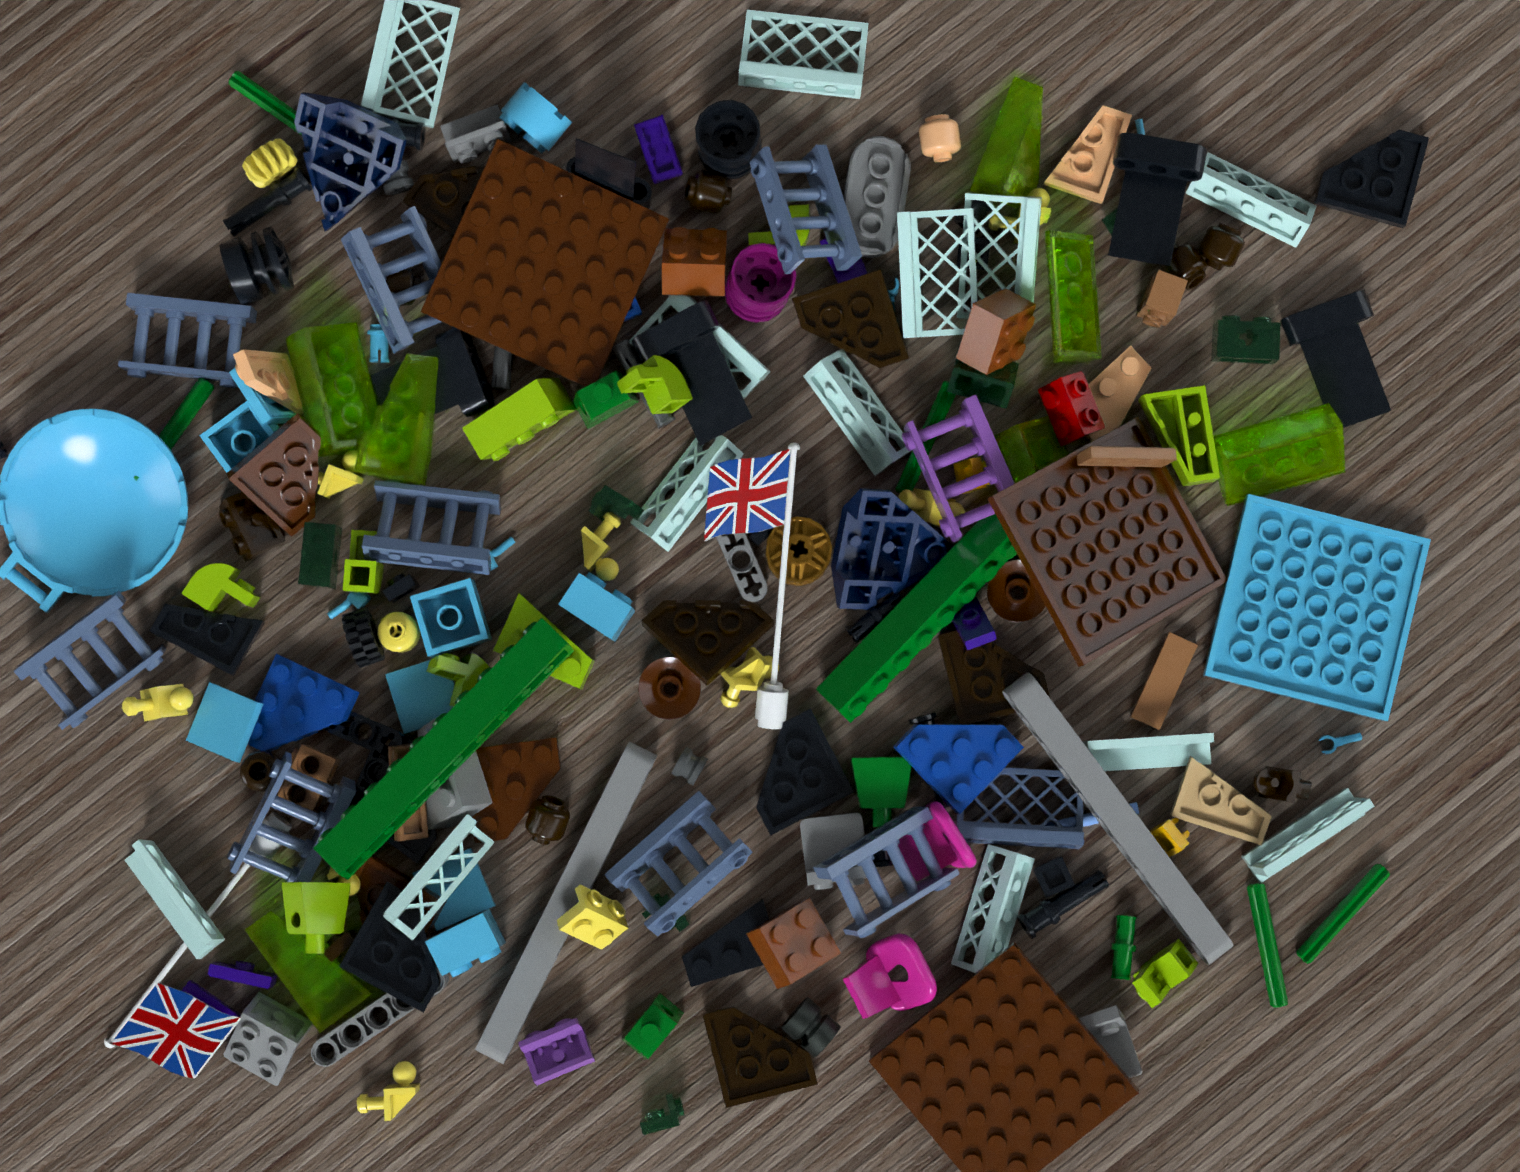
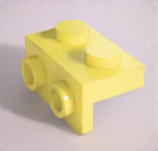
[556,884,628,950]

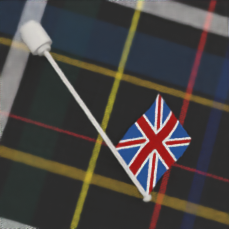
[704,442,800,729]
[104,812,292,1078]

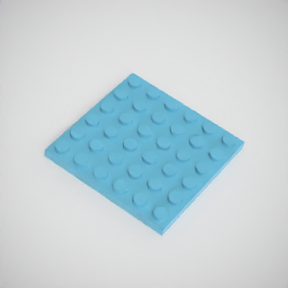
[1203,494,1431,721]

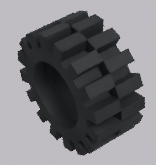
[341,607,385,668]

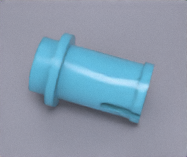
[367,324,390,363]

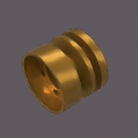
[766,516,832,586]

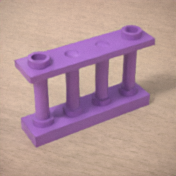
[902,395,1015,543]

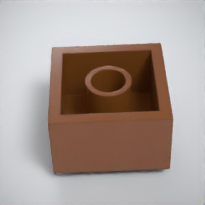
[662,227,727,296]
[956,288,1036,375]
[746,898,841,989]

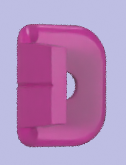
[898,801,977,882]
[843,933,937,1019]

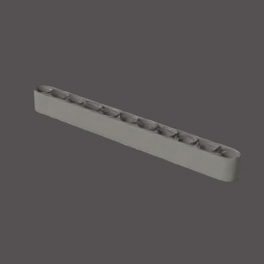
[1002,672,1234,966]
[475,741,657,1064]

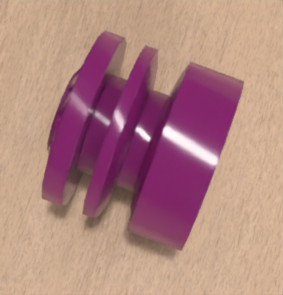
[725,243,797,323]

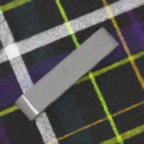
[311,964,449,1067]

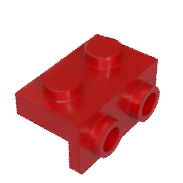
[1038,371,1105,447]

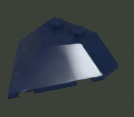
[294,92,407,232]
[831,488,954,610]

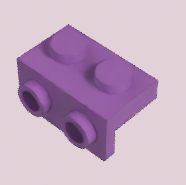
[518,1018,595,1085]

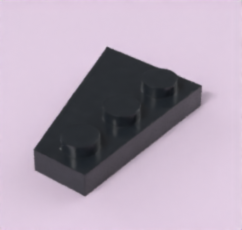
[682,898,769,987]

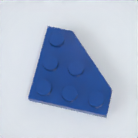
[247,654,360,752]
[893,724,1024,814]

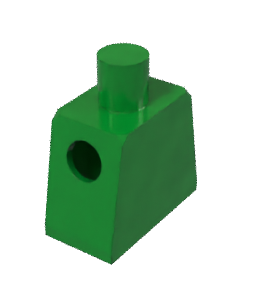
[573,371,639,429]
[851,757,911,827]
[622,993,684,1060]

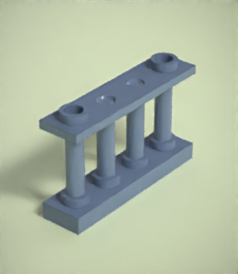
[750,145,862,274]
[341,206,453,353]
[118,293,257,388]
[362,480,501,575]
[14,590,166,730]
[227,751,356,882]
[604,791,753,936]
[813,807,960,938]

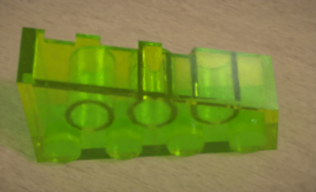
[245,911,373,1033]

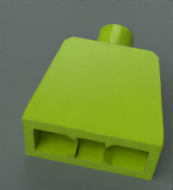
[282,882,350,954]

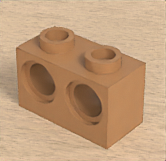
[1136,270,1188,328]
[277,744,341,813]

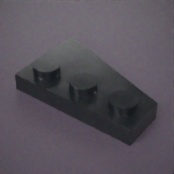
[150,604,265,677]

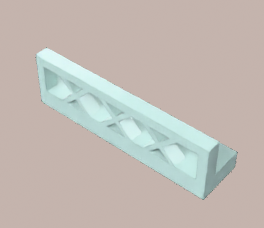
[1185,152,1317,248]
[803,349,912,476]
[630,435,744,552]
[1083,733,1214,771]
[383,814,494,941]
[125,839,225,959]
[951,844,1035,973]

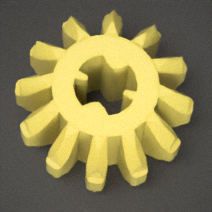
[242,139,298,188]

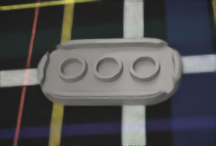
[843,136,911,258]

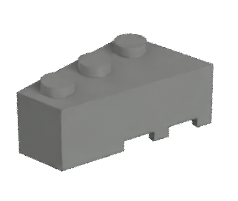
[417,718,493,830]

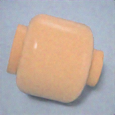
[919,114,961,162]

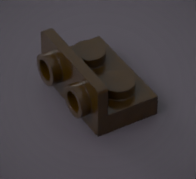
[219,492,286,562]

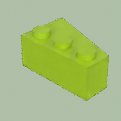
[462,378,577,461]
[1138,385,1220,487]
[493,593,595,690]

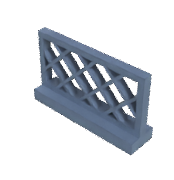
[956,767,1084,849]

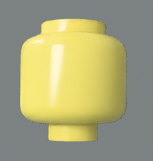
[377,612,420,653]

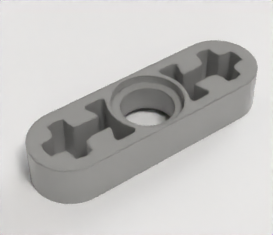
[716,533,767,603]

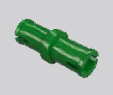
[1111,915,1137,980]

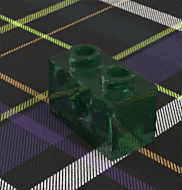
[1211,315,1281,365]
[946,346,1019,409]
[298,522,342,590]

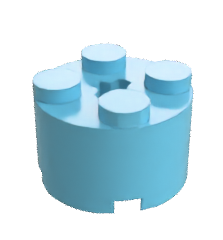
[499,82,572,154]

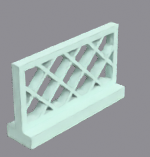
[361,0,460,128]
[738,10,869,99]
[957,193,1042,319]
[897,208,978,338]
[629,295,771,399]
[1242,788,1375,883]

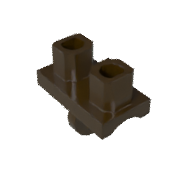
[1254,766,1312,803]

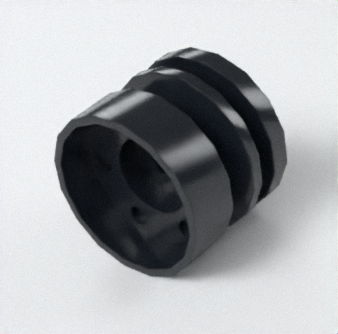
[695,100,762,180]
[219,226,294,305]

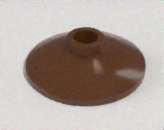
[987,560,1045,622]
[638,657,701,720]

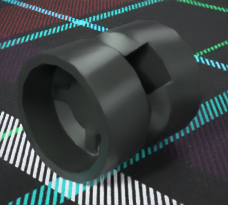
[781,997,841,1058]

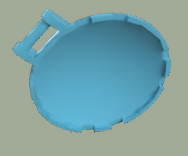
[0,409,188,613]

